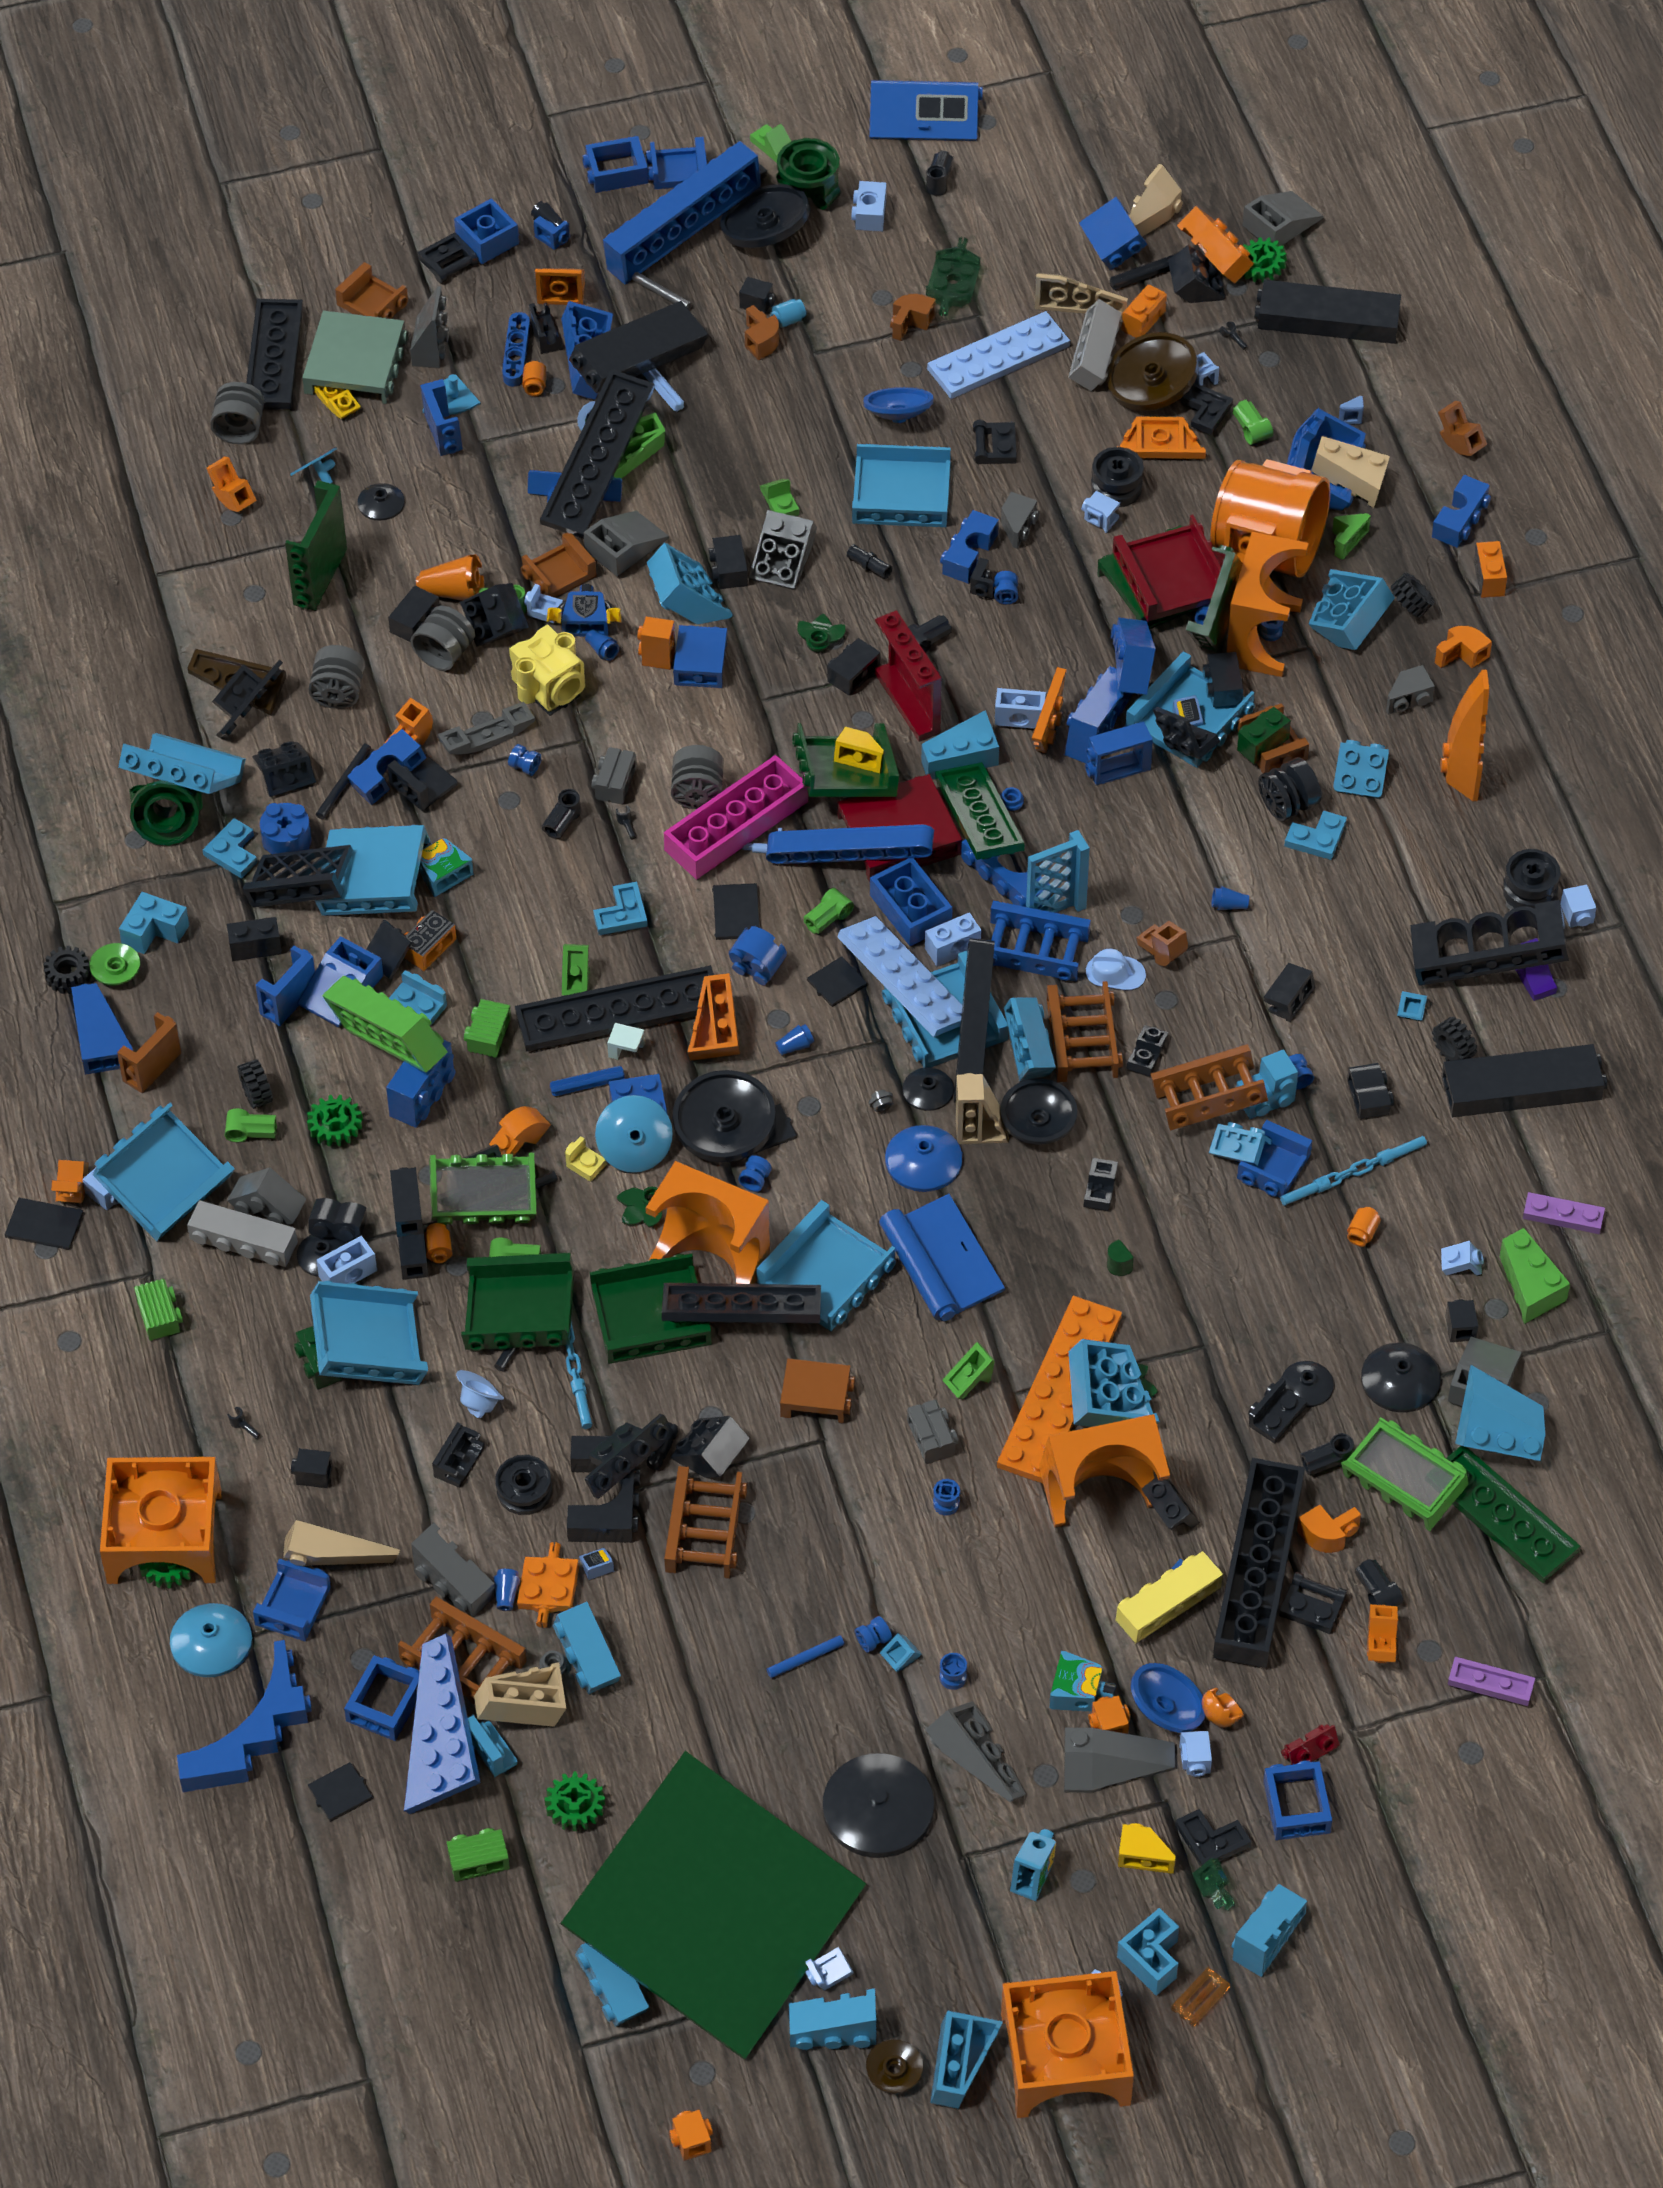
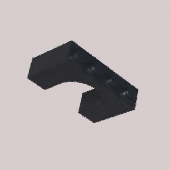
[390,1167,428,1280]
[567,1436,640,1543]

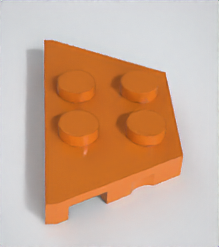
[1117,417,1206,459]
[1032,667,1066,753]

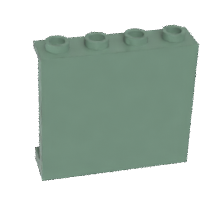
[302,311,409,404]

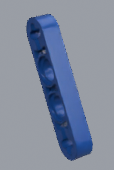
[502,312,530,387]

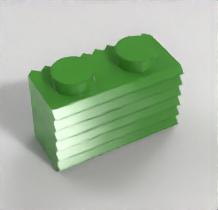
[464,999,511,1058]
[134,1278,183,1341]
[447,1828,510,1882]

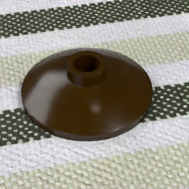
[866,2039,923,2094]

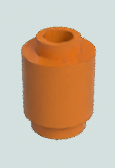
[522,361,547,396]
[1347,1207,1381,1247]
[424,1223,452,1263]

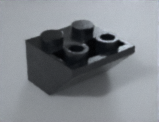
[1168,245,1225,303]
[460,583,529,647]
[671,1416,750,1478]

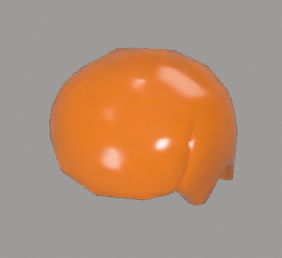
[1202,1688,1244,1728]

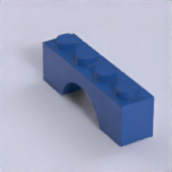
[961,839,1051,909]

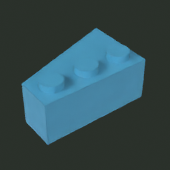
[921,710,999,780]
[553,1602,621,1694]
[1231,1884,1307,1977]
[575,1943,649,2027]
[789,1989,876,2050]
[930,2011,1003,2108]

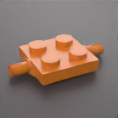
[517,1542,580,1628]

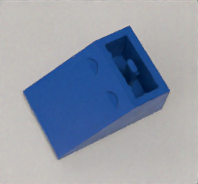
[298,936,383,1027]

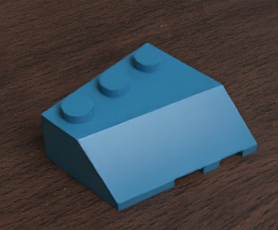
[647,543,733,625]
[1309,569,1395,650]
[1004,998,1056,1081]
[1068,1339,1160,1427]
[1455,1365,1545,1461]

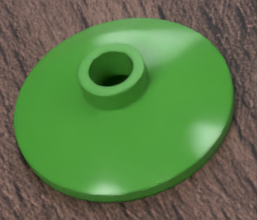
[90,943,140,985]

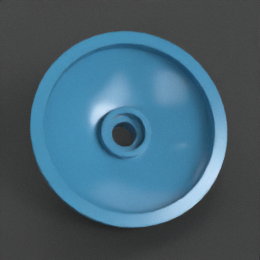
[595,1095,673,1173]
[170,1603,252,1677]

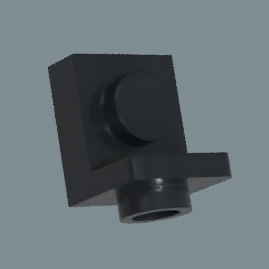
[970,557,995,599]

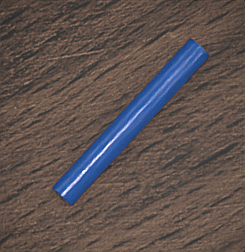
[767,1635,844,1678]

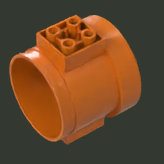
[1210,459,1330,578]

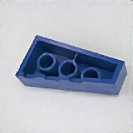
[561,301,613,400]
[1111,617,1155,695]
[1065,666,1133,763]

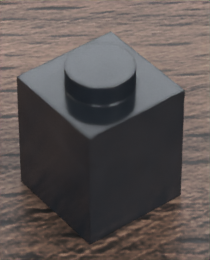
[739,276,776,314]
[1445,1299,1478,1342]
[291,1448,333,1488]

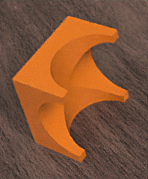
[1227,532,1309,677]
[646,1161,770,1284]
[1039,1414,1170,1527]
[100,1457,221,1584]
[1001,1971,1134,2118]

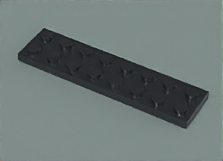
[540,369,654,539]
[515,965,714,1052]

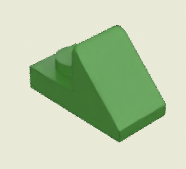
[750,124,791,163]
[760,479,799,516]
[1332,513,1371,560]
[562,944,590,995]
[942,1342,995,1399]

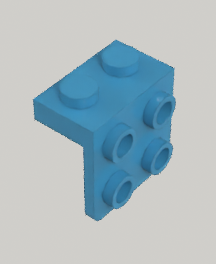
[1333,740,1389,798]

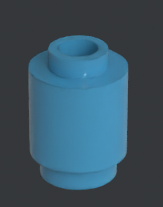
[770,299,806,328]

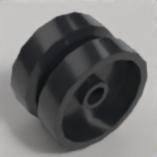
[1091,447,1144,508]
[1503,849,1561,908]

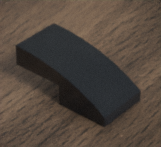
[1083,1158,1118,1211]

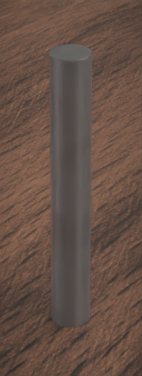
[632,272,692,309]

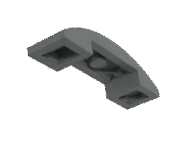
[437,702,535,755]

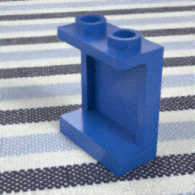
[646,137,707,189]
[1079,197,1147,270]
[420,379,463,456]
[673,625,728,688]
[256,946,315,1026]
[1237,1120,1312,1198]
[253,1559,331,1641]

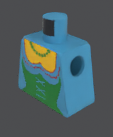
[418,838,473,897]
[1049,1651,1116,1712]
[1010,1829,1056,1901]

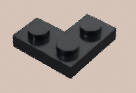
[1181,383,1233,435]
[1175,1809,1252,1870]

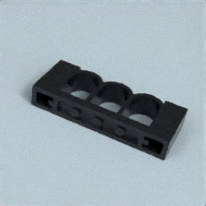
[1410,900,1569,986]

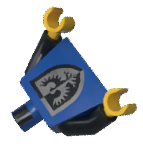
[547,584,622,637]

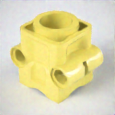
[509,624,585,711]

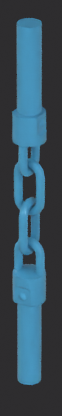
[1280,1136,1427,1206]
[565,1321,592,1429]

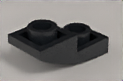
[1126,1025,1169,1076]

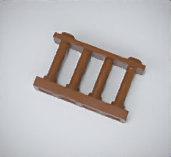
[1046,981,1123,1082]
[1150,1044,1268,1131]
[664,1466,747,1579]
[398,1597,527,1706]

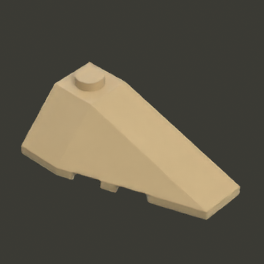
[1128,164,1183,237]
[1035,273,1128,317]
[283,1520,400,1566]

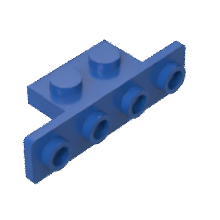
[528,470,622,503]

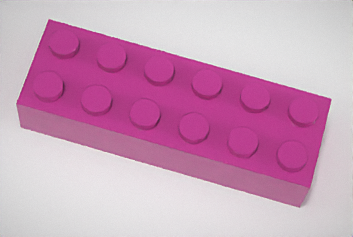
[663,755,808,880]

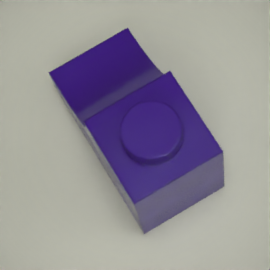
[1515,938,1557,1001]

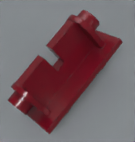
[1281,1724,1339,1765]

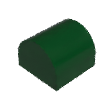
[1107,1239,1134,1276]

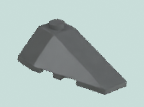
[925,1701,1026,1802]
[1064,1727,1175,1793]

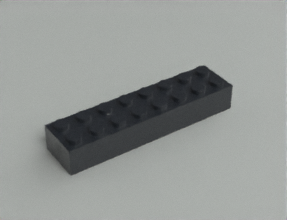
[1213,1457,1305,1668]

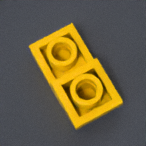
[314,386,361,419]

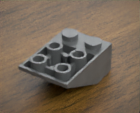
[1243,191,1323,246]
[410,286,449,368]
[584,510,669,576]
[749,510,817,589]
[1448,1337,1522,1406]

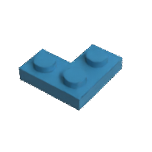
[1284,811,1347,860]
[203,818,257,879]
[593,882,647,935]

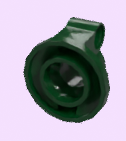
[776,138,841,210]
[129,780,203,846]

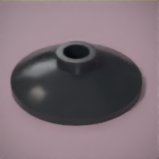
[357,483,405,521]
[903,1067,954,1111]
[297,1235,346,1277]
[1281,1361,1334,1407]

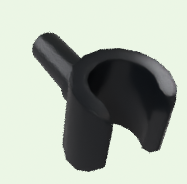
[1219,321,1247,349]
[616,805,636,840]
[227,1407,260,1439]

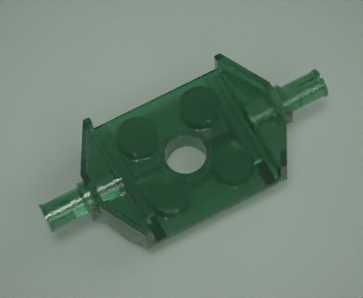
[926,237,981,316]

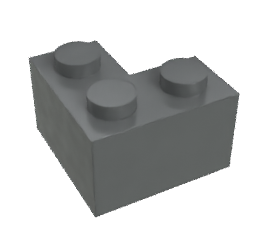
[227,1167,306,1225]

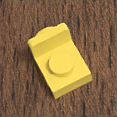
[565,1136,607,1182]

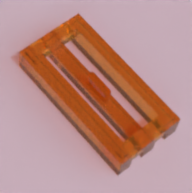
[1171,1967,1230,2027]

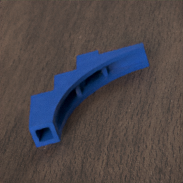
[177,1640,312,1792]

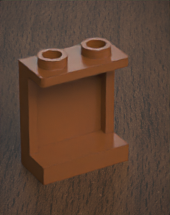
[335,262,408,319]
[521,532,596,598]
[1238,703,1309,773]
[117,1012,181,1093]
[780,1358,855,1423]

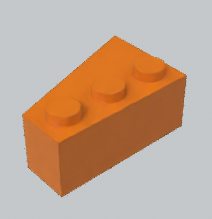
[1177,206,1254,283]
[687,973,740,1061]

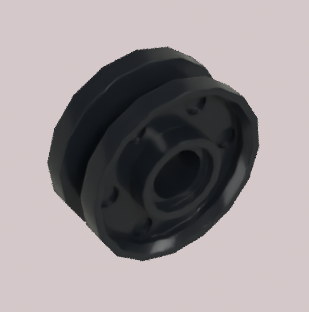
[495,1455,553,1515]

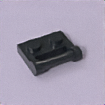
[418,232,479,283]
[973,420,1017,464]
[1279,1572,1348,1634]

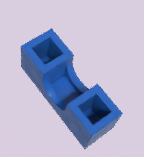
[1432,475,1491,547]
[940,510,999,584]
[347,729,426,805]

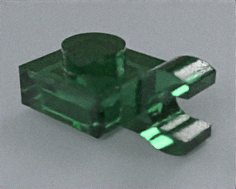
[1192,1858,1235,1911]

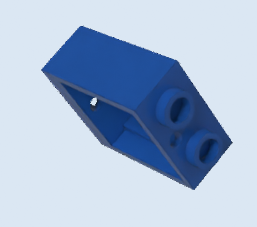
[582,136,648,193]
[1085,721,1153,786]
[344,1655,419,1741]
[1263,1761,1332,1840]

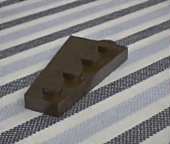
[187,649,287,716]

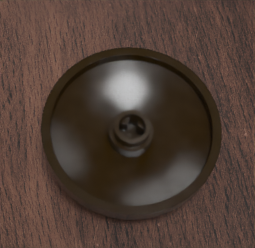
[1106,332,1199,411]

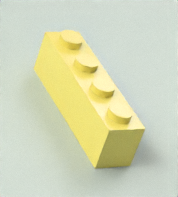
[1116,1551,1223,1643]

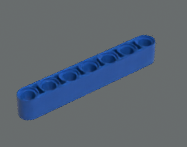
[766,825,934,864]

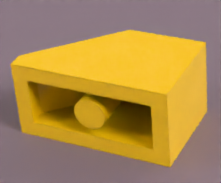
[834,727,884,774]
[1118,1823,1175,1874]

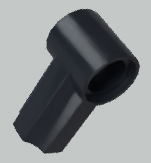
[926,150,954,195]
[908,615,952,653]
[542,789,581,839]
[1300,1433,1354,1476]
[1355,1559,1403,1606]

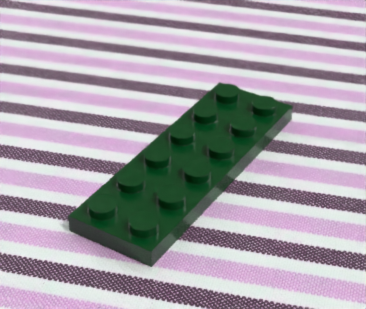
[935,762,1025,860]
[1425,1446,1581,1583]

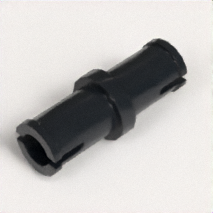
[846,544,893,579]

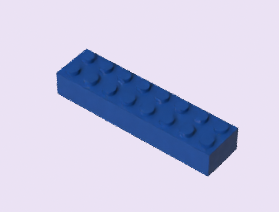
[603,141,761,284]

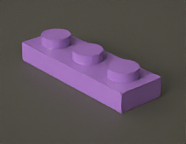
[1523,1192,1605,1234]
[1448,1657,1535,1706]

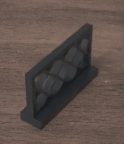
[243,845,353,907]

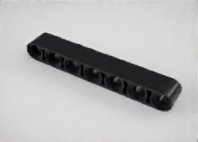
[954,938,995,1103]

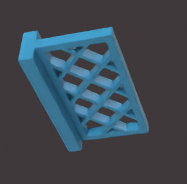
[1026,830,1090,913]

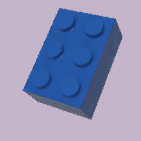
[870,858,952,946]
[386,1039,455,1128]

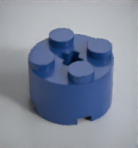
[260,803,312,854]
[729,926,787,985]

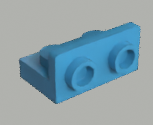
[389,970,447,1026]
[1209,1122,1272,1166]
[468,1715,517,1777]

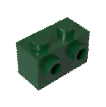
[1237,707,1291,764]
[293,1326,342,1390]

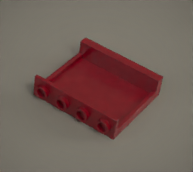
[1112,515,1222,621]
[875,610,942,742]
[838,774,962,883]

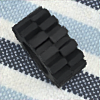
[1390,572,1435,617]
[43,946,91,994]
[1432,1016,1477,1061]
[237,1059,273,1109]

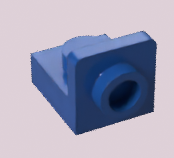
[534,216,570,250]

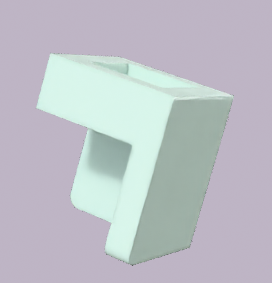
[607,1023,645,1060]

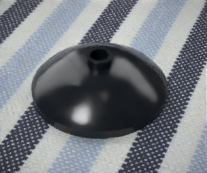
[1000,1078,1077,1145]
[1361,1343,1441,1413]

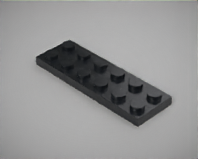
[246,298,303,409]
[662,1283,821,1324]

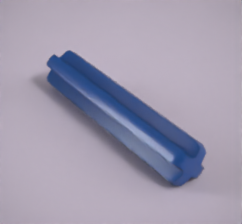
[550,1066,625,1096]

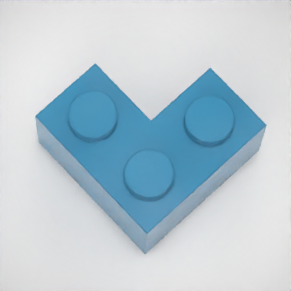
[119,892,189,954]
[1236,1049,1298,1119]
[1117,1908,1179,1995]

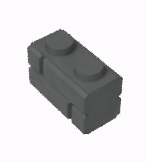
[591,747,637,804]
[907,1399,958,1464]

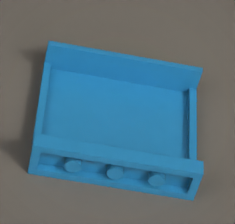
[852,444,951,527]
[1126,651,1255,768]
[118,733,246,794]
[315,825,431,916]
[882,951,1008,1068]
[92,1102,235,1241]
[757,1200,896,1331]
[310,1281,428,1385]

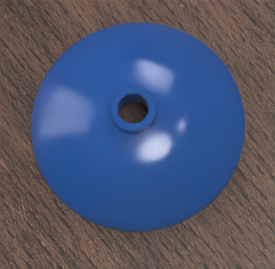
[863,387,933,423]
[885,1125,962,1192]
[1131,1663,1205,1733]

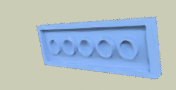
[927,311,1070,399]
[837,916,962,1037]

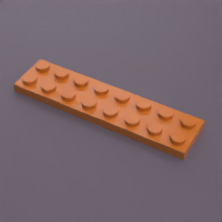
[997,1296,1122,1484]

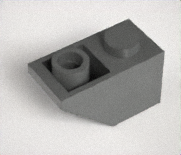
[1001,492,1039,549]
[1386,665,1435,715]

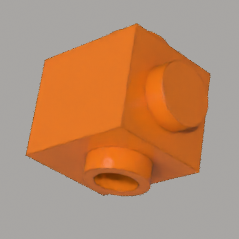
[1088,1696,1130,1734]
[669,2110,713,2161]

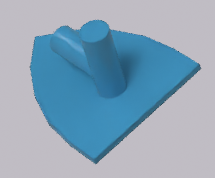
[423,374,481,415]
[290,447,337,483]

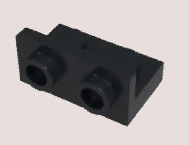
[1248,1378,1307,1444]
[1142,1477,1200,1530]

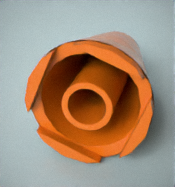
[416,554,484,601]

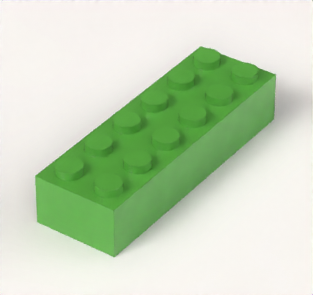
[322,975,448,1073]

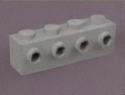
[1068,299,1121,391]
[187,1200,298,1267]

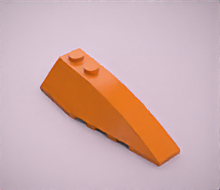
[1440,670,1489,801]

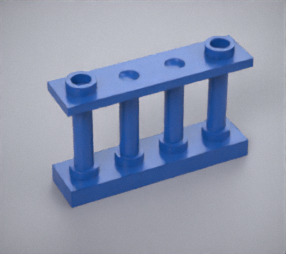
[990,901,1091,982]

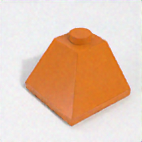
[535,269,585,305]

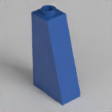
[71,983,133,1075]

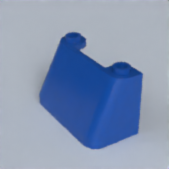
[1287,408,1366,511]

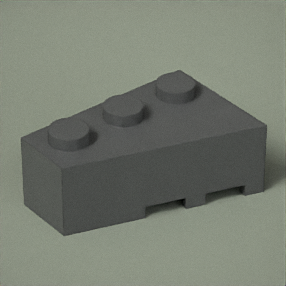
[411,1523,496,1617]

